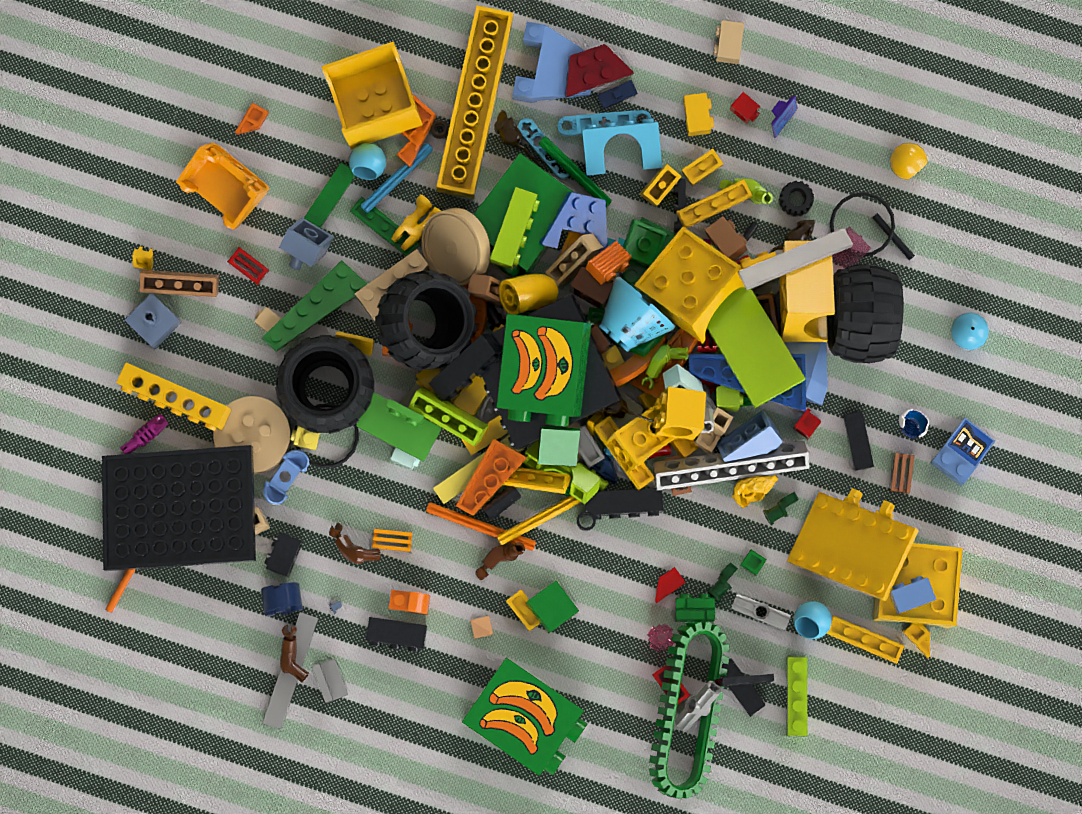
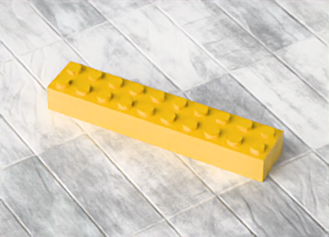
[436,5,514,199]

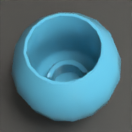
[349,143,386,180]
[951,313,989,350]
[793,601,832,639]

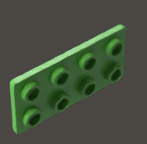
[356,393,441,462]

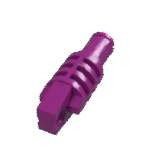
[120,414,169,454]

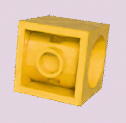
[653,386,706,440]

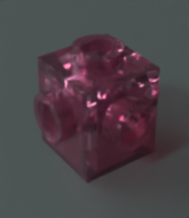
[647,623,674,652]

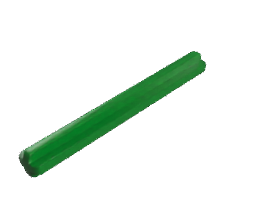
[539,136,612,207]

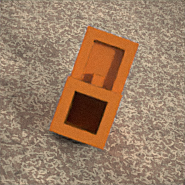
[388,589,431,615]

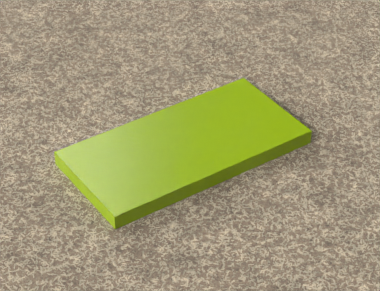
[707,287,805,408]

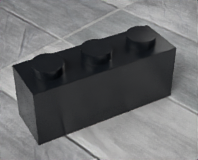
[366,617,428,652]

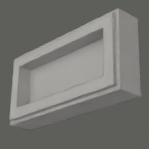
[578,425,605,468]

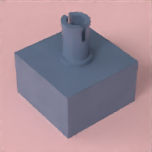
[279,217,334,270]
[125,293,181,350]

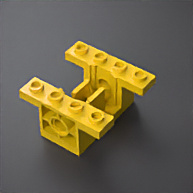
[593,392,699,490]

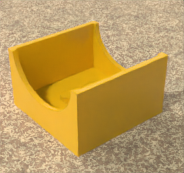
[321,41,423,150]
[634,227,744,343]
[779,241,835,342]
[873,543,963,628]

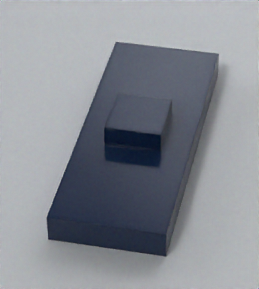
[597,80,638,109]

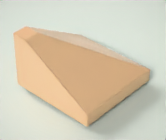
[470,616,493,639]

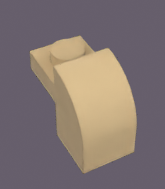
[694,407,734,454]

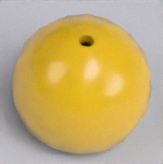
[890,142,928,180]

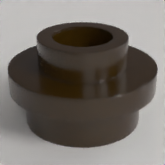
[430,120,449,139]

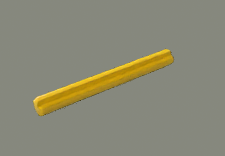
[497,495,581,545]

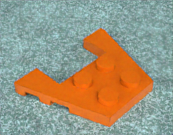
[396,95,436,167]

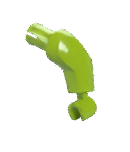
[719,178,773,204]
[642,344,689,390]

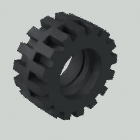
[779,181,814,217]

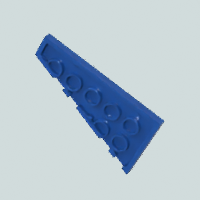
[689,354,806,412]

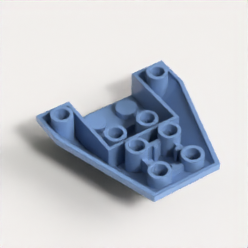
[779,328,828,406]

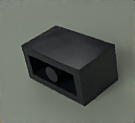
[264,532,303,578]

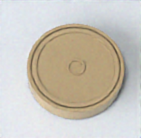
[422,208,490,285]
[213,396,292,474]

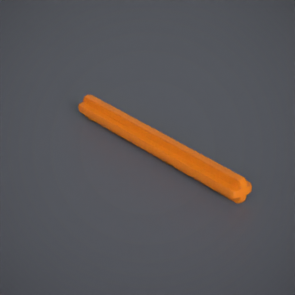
[426,502,536,551]

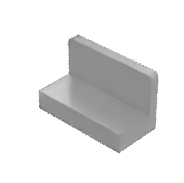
[312,659,348,703]

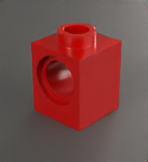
[730,92,760,124]

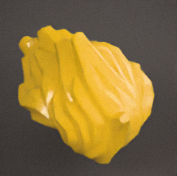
[731,475,778,508]

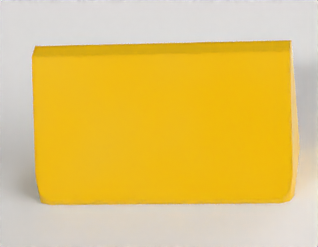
[335,331,375,356]

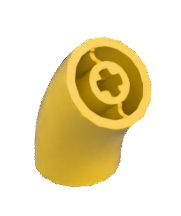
[499,273,558,315]

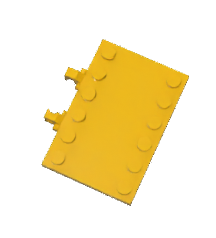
[787,488,919,601]

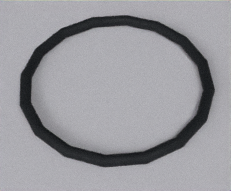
[830,192,895,257]
[294,403,359,468]

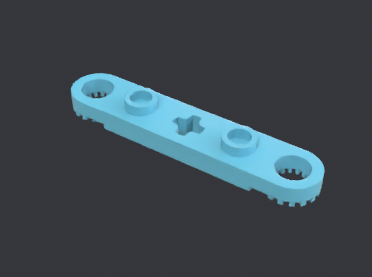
[557,110,652,136]

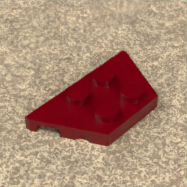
[565,44,634,98]

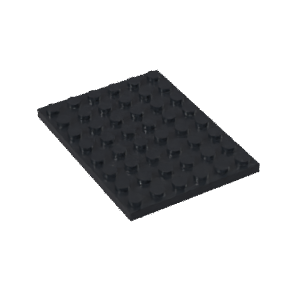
[102,445,256,571]

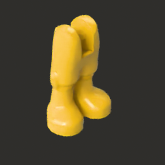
[391,195,441,251]

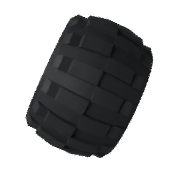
[827,264,904,364]
[375,270,477,370]
[275,335,375,434]

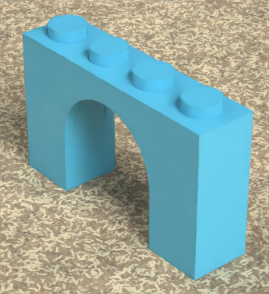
[582,118,662,175]

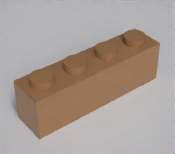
[139,270,219,297]

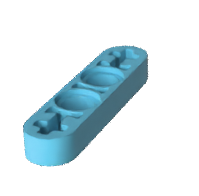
[518,118,570,180]

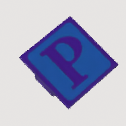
[771,95,798,138]

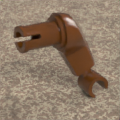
[329,523,381,564]
[475,542,525,580]
[280,625,309,683]

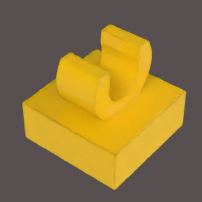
[133,246,153,270]

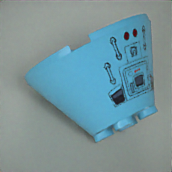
[599,276,675,352]

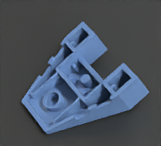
[513,22,591,103]

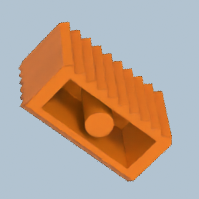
[585,241,631,285]

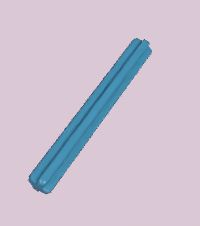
[361,143,433,213]

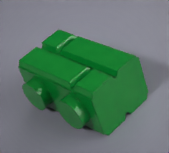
[675,594,715,622]

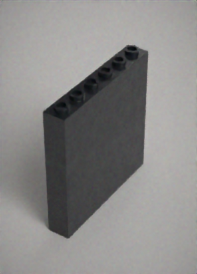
[470,294,623,450]

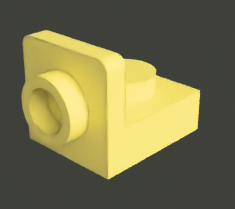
[291,426,320,451]

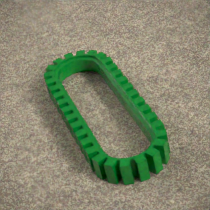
[649,621,730,799]

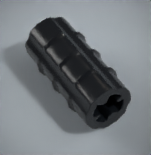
[481,486,521,520]

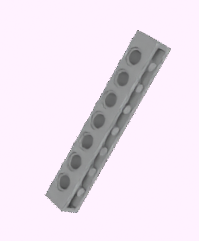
[652,441,810,490]

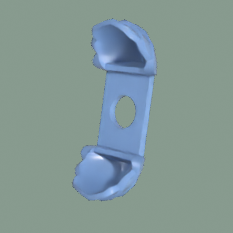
[263,450,309,505]

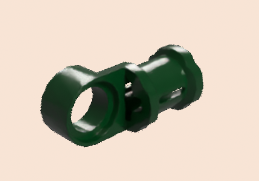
[763,491,799,526]
[706,562,738,602]

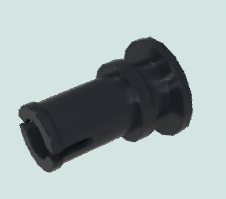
[487,302,506,331]

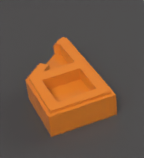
[235,102,269,135]

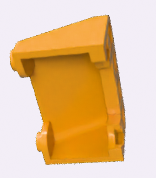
[176,143,269,230]

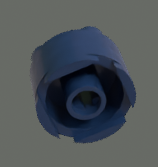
[261,582,303,616]

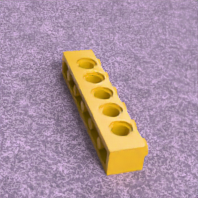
[116,362,232,431]

